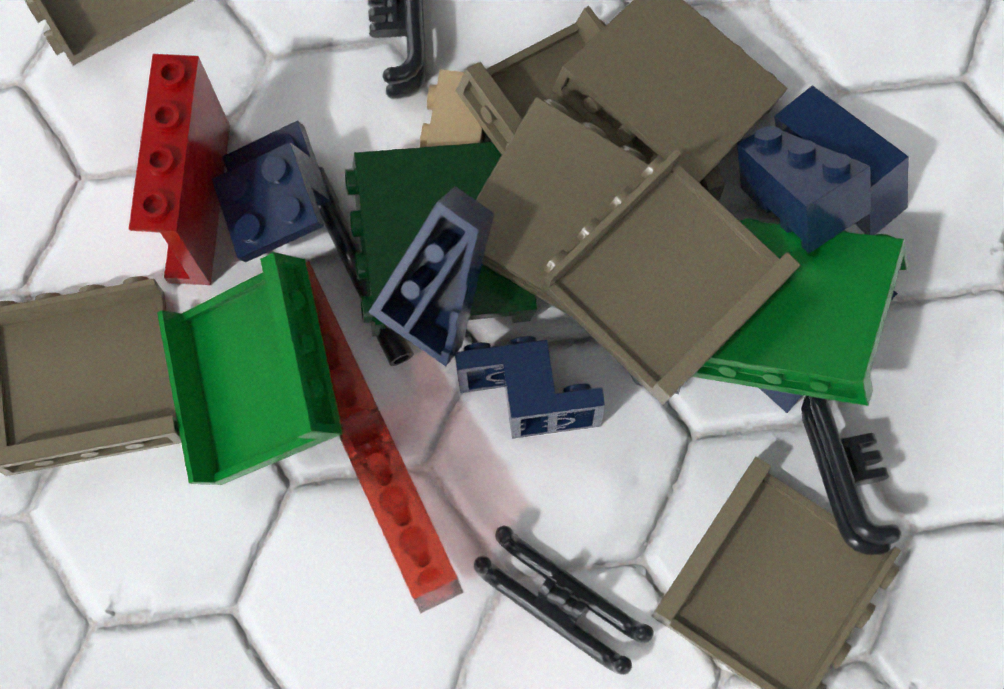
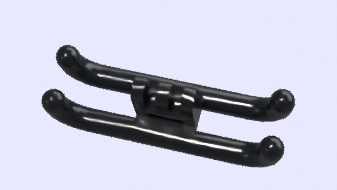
[368,0,426,99]
[801,396,902,555]
[473,525,654,675]

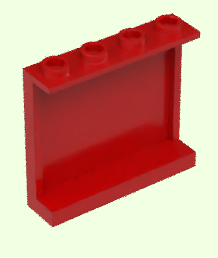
[128,54,230,285]

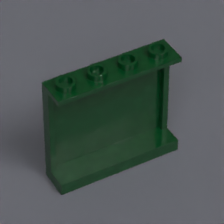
[345,142,537,337]

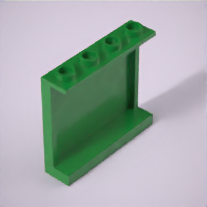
[692,218,908,406]
[157,252,343,485]

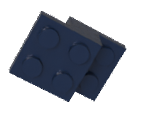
[212,120,331,263]
[454,336,605,439]

